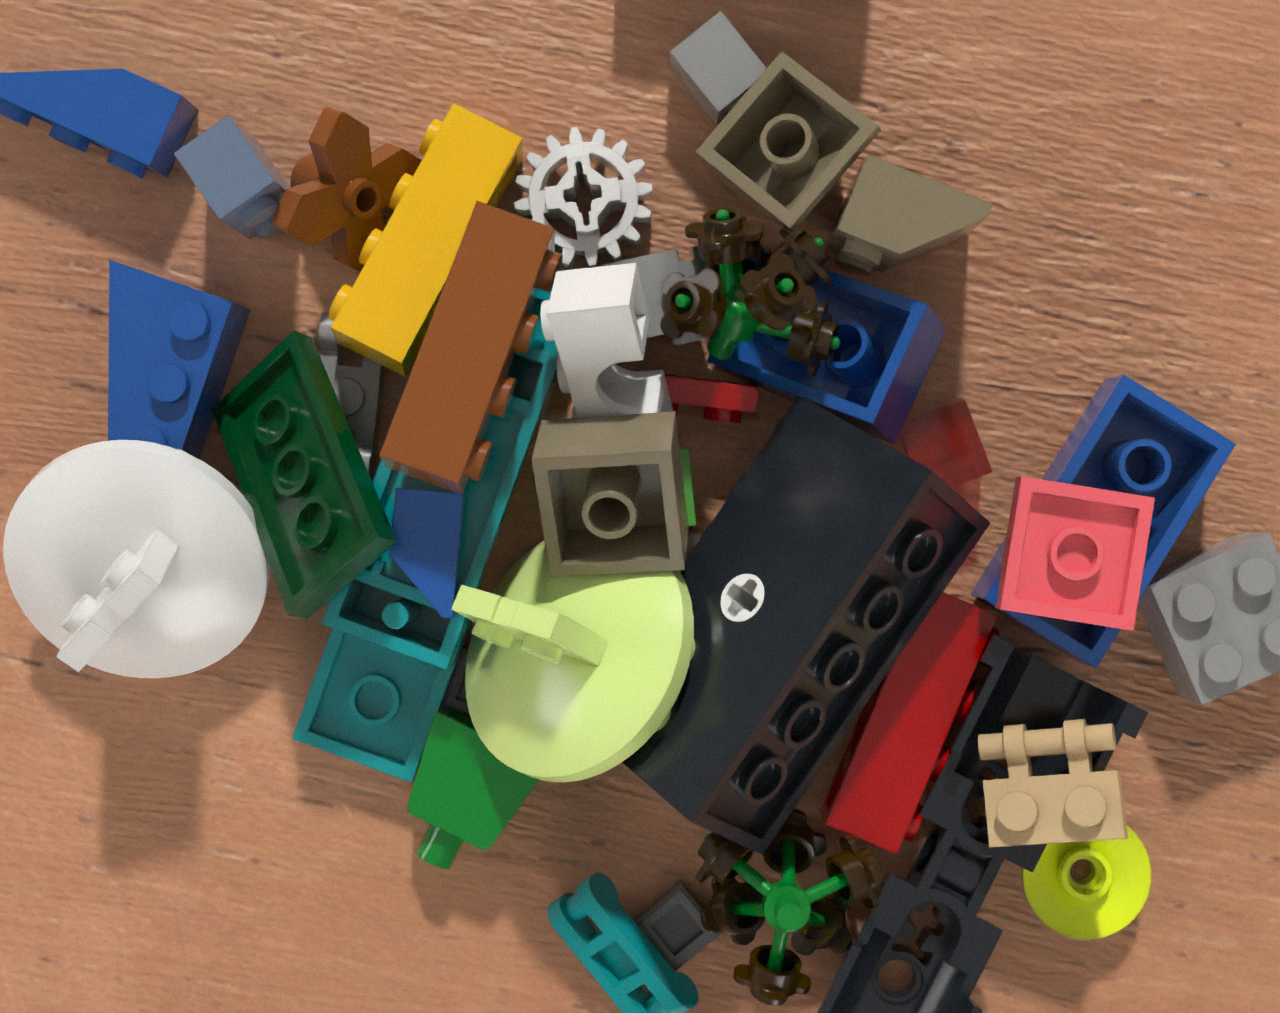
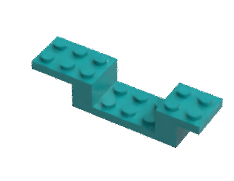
[292,290,559,783]

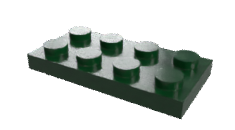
[212,330,397,619]

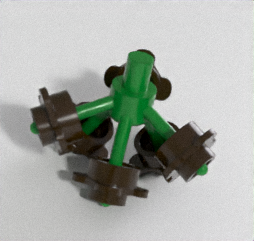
[660,209,840,376]
[695,809,883,1006]

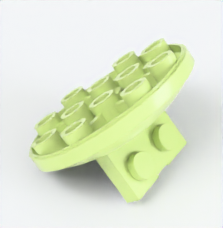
[451,541,696,782]

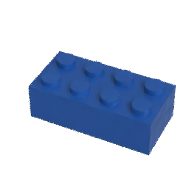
[970,375,1236,668]

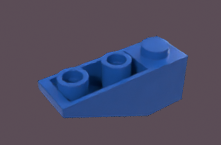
[0,68,198,179]

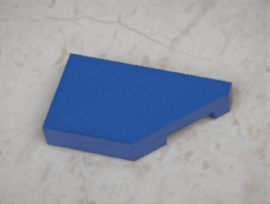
[390,488,465,618]

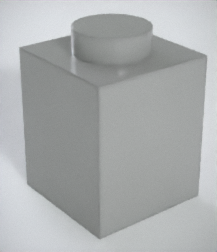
[669,11,767,126]

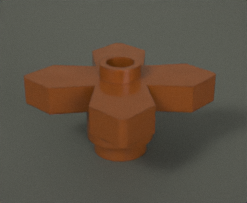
[271,107,422,272]

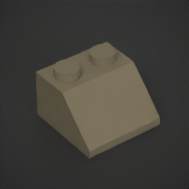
[695,51,881,232]
[824,154,993,275]

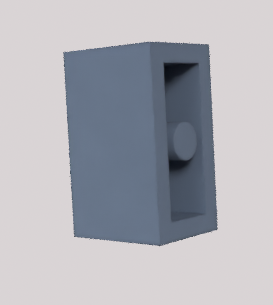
[174,115,290,240]

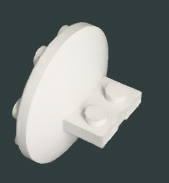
[3,440,271,678]

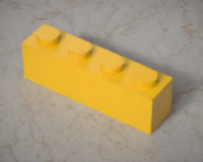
[328,103,523,377]

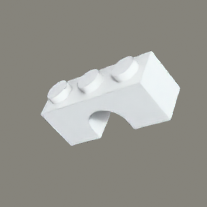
[540,263,674,418]

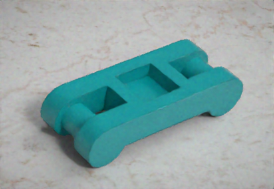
[548,873,699,1013]

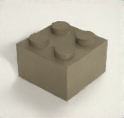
[532,411,689,577]

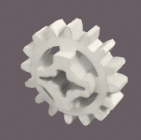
[514,127,653,268]

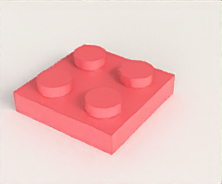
[995,476,1155,631]

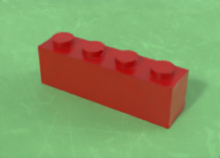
[819,592,999,854]

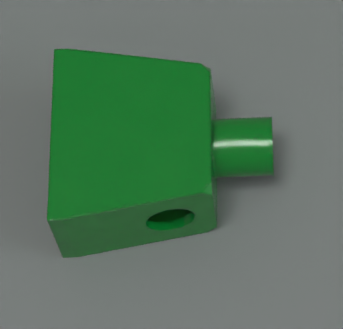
[406,707,539,869]

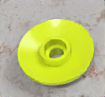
[1021,826,1151,939]

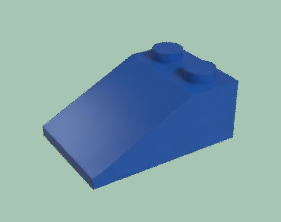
[707,266,947,445]

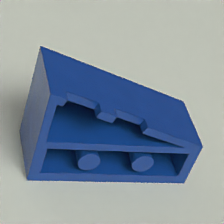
[108,259,250,460]

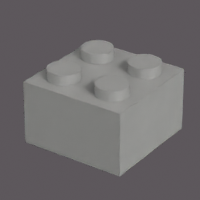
[1138,531,1280,705]

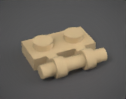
[978,719,1128,847]

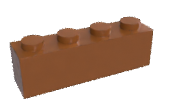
[379,201,563,495]

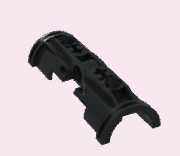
[817,634,1148,1013]

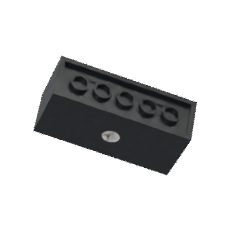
[622,395,990,855]

